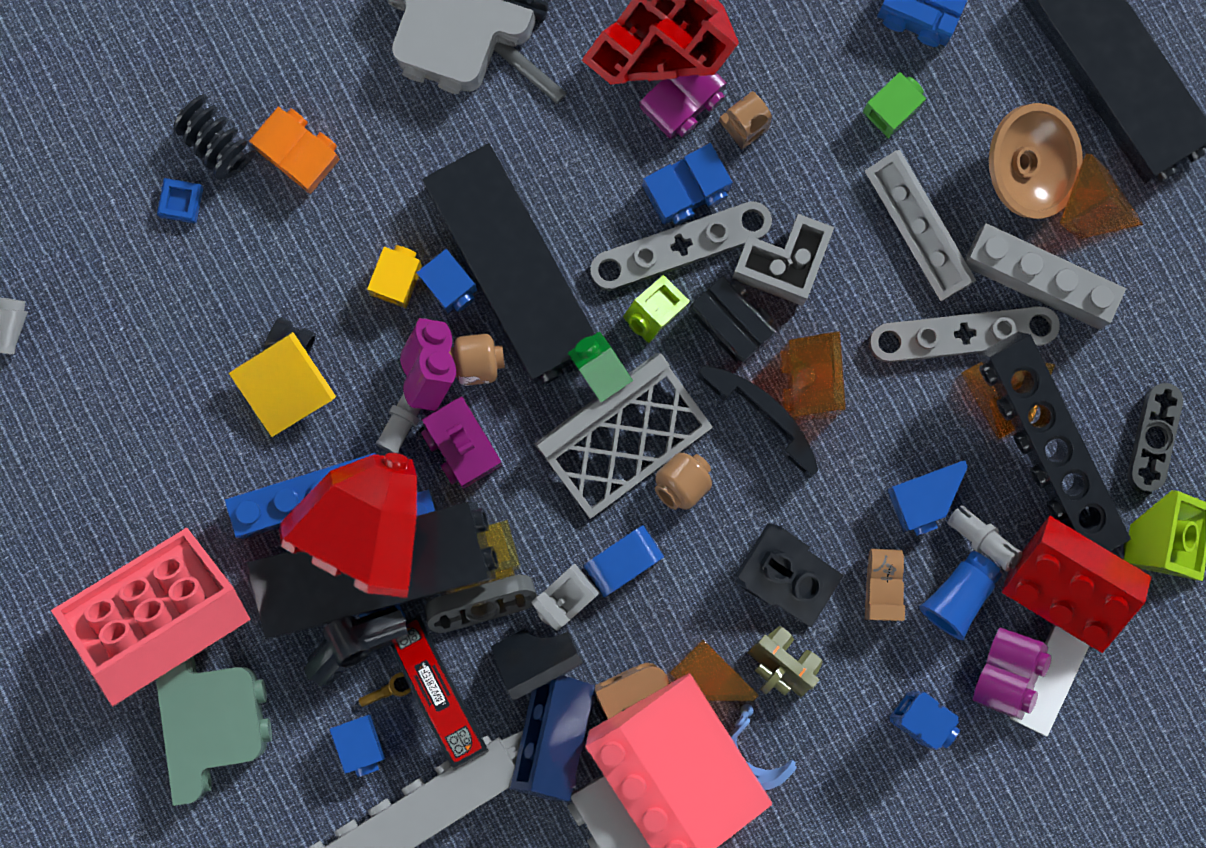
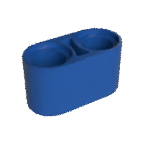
[583,525,665,598]

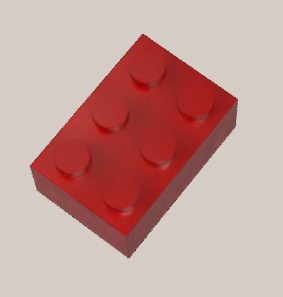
[1001,516,1152,653]

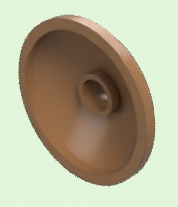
[989,103,1083,219]

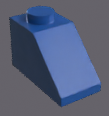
[887,460,968,536]

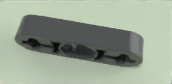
[1127,383,1183,493]
[424,575,537,633]

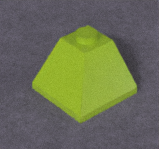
[1124,490,1206,581]

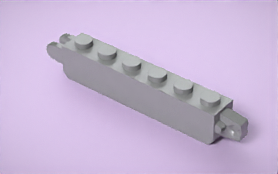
[308,731,523,848]

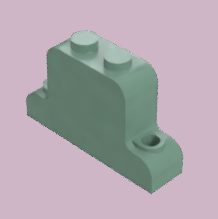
[156,656,272,806]

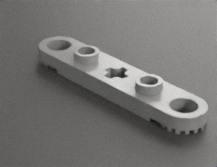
[590,202,772,291]
[869,306,1060,363]

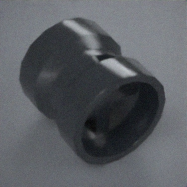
[264,316,316,355]

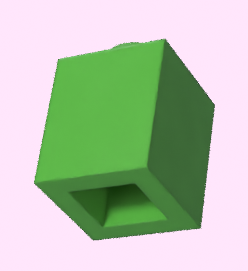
[863,72,926,139]

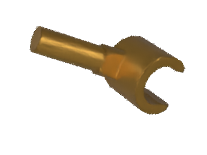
[359,673,411,707]

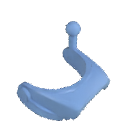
[730,704,797,790]

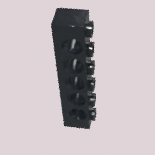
[978,332,1131,551]

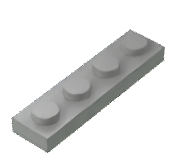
[865,150,977,301]

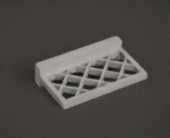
[534,353,713,519]

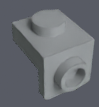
[532,564,601,631]

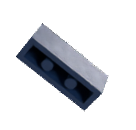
[510,675,595,802]

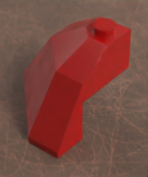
[581,0,739,84]
[279,453,417,598]

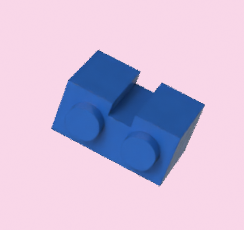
[642,143,733,225]

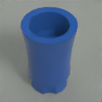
[919,551,1002,640]

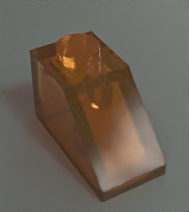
[669,639,759,701]

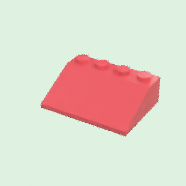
[51,528,251,706]
[585,673,772,848]

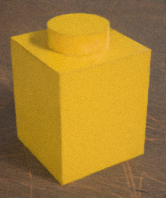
[367,245,422,309]

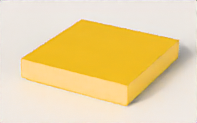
[228,332,336,437]

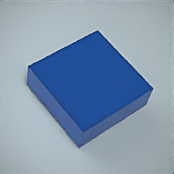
[157,178,204,224]

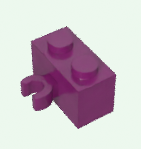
[421,396,503,489]

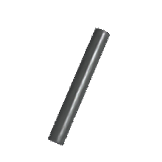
[494,42,567,105]

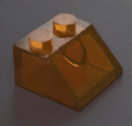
[779,332,846,420]

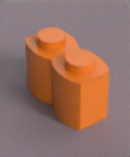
[249,106,339,194]

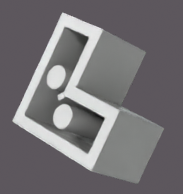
[732,214,834,306]

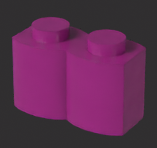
[640,73,727,140]
[400,318,456,411]
[973,627,1051,720]

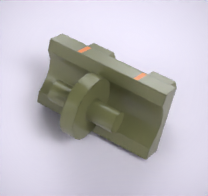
[748,626,823,697]

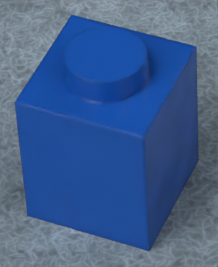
[416,249,477,314]
[330,714,386,777]

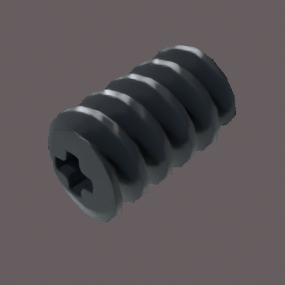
[173,94,256,180]

